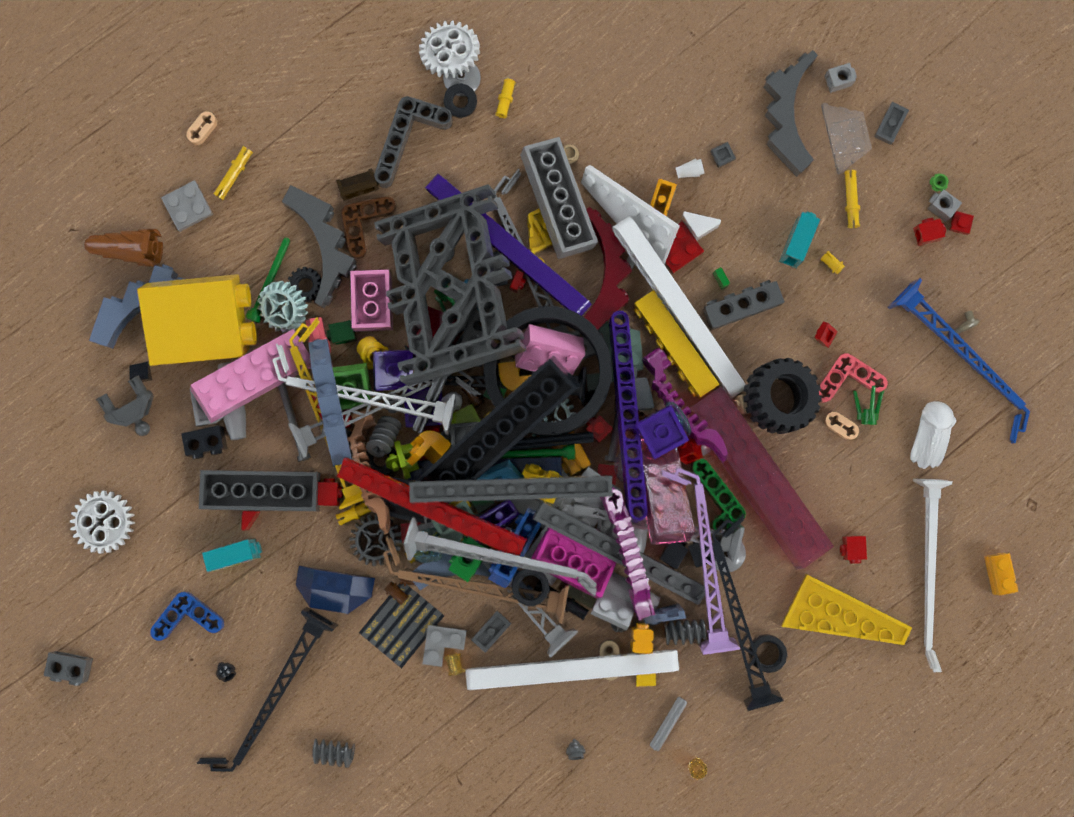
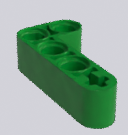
[691,459,746,530]

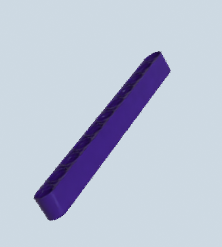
[425,173,592,316]
[609,310,648,523]

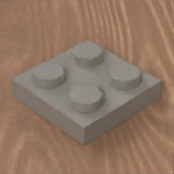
[161,180,213,232]

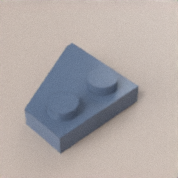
[643,603,686,625]

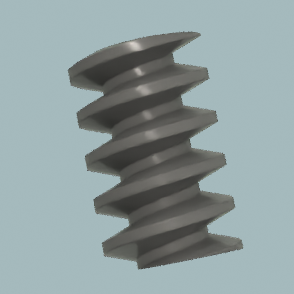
[366,416,402,458]
[665,619,706,645]
[312,738,355,768]

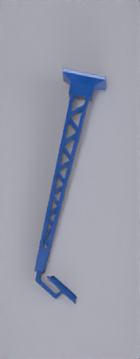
[887,278,1030,443]

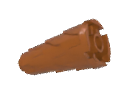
[84,228,163,267]

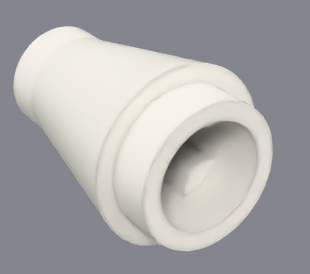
[676,158,704,179]

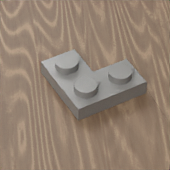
[423,624,467,667]

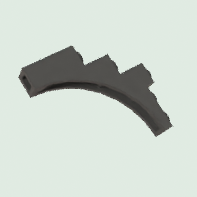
[763,50,818,177]
[282,185,357,309]

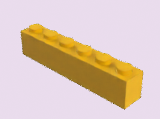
[633,290,720,399]

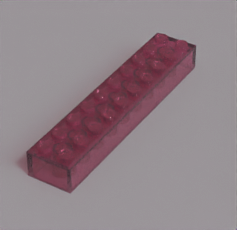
[689,386,834,570]

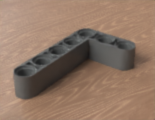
[374,96,453,188]

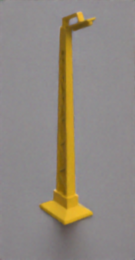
[289,317,363,510]

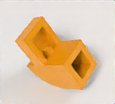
[498,361,531,391]
[407,431,452,466]

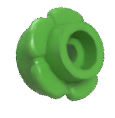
[930,173,949,192]

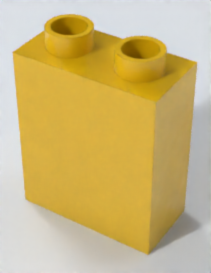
[137,274,257,366]

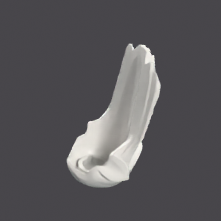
[910,401,956,469]

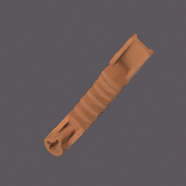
[347,406,390,535]

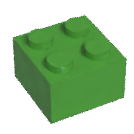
[333,363,373,410]

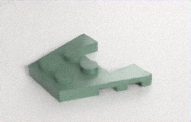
[586,323,643,392]

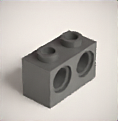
[43,651,93,686]

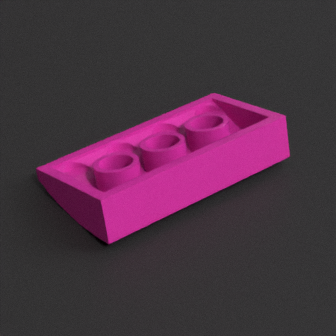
[531,528,616,598]

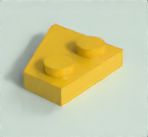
[527,209,553,254]

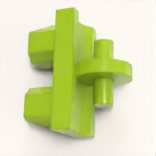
[385,440,419,479]

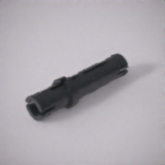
[534,580,589,620]

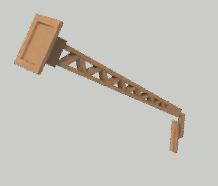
[383,536,569,624]

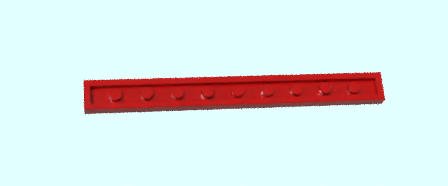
[337,457,527,556]

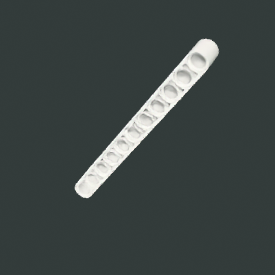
[612,216,746,400]
[465,650,679,690]

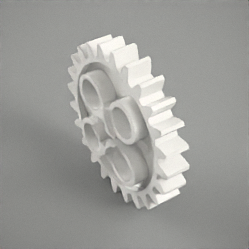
[419,21,480,78]
[70,491,135,553]

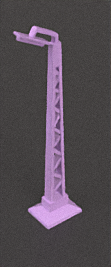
[661,468,740,655]

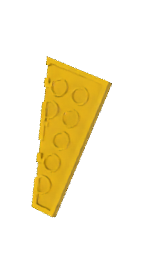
[781,574,912,645]

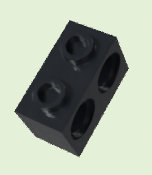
[181,425,228,460]

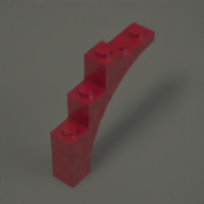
[583,206,632,331]

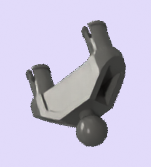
[96,375,154,436]

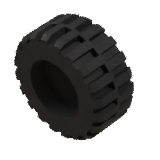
[743,358,822,434]

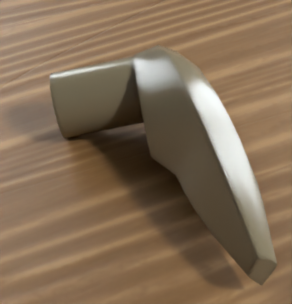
[945,311,980,337]

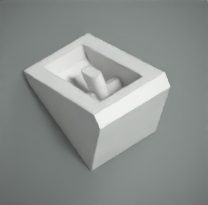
[681,211,721,240]

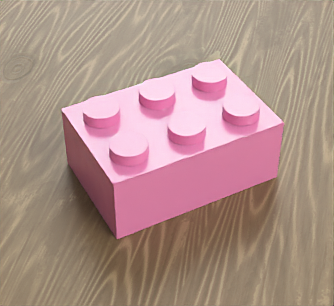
[350,270,393,332]
[515,324,585,375]

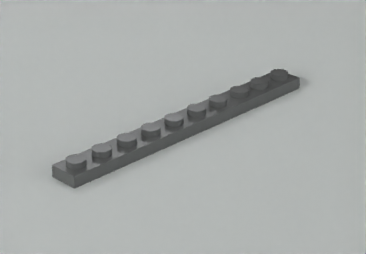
[409,476,612,503]
[532,500,705,605]

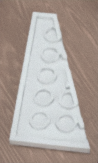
[581,165,680,264]

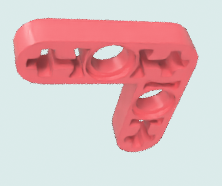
[819,353,888,403]

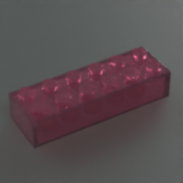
[631,434,695,544]

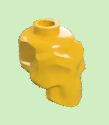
[357,336,389,370]

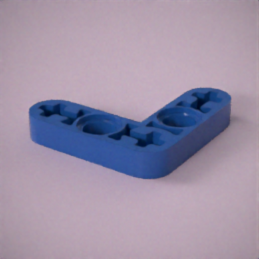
[150,592,224,641]

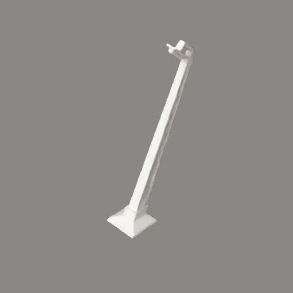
[273,344,456,435]
[913,479,953,672]

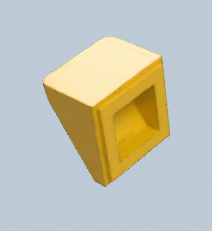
[636,673,656,687]

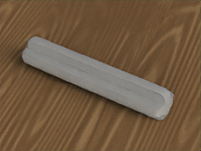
[650,697,687,751]

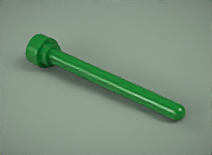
[245,237,290,323]
[500,444,576,460]

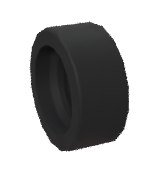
[512,569,549,606]
[749,634,788,673]

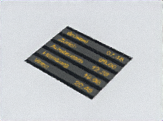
[359,583,444,669]

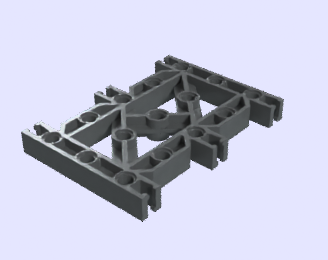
[374,184,527,386]

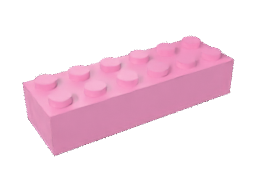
[191,329,311,423]

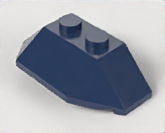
[296,566,375,614]

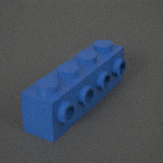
[488,507,541,588]

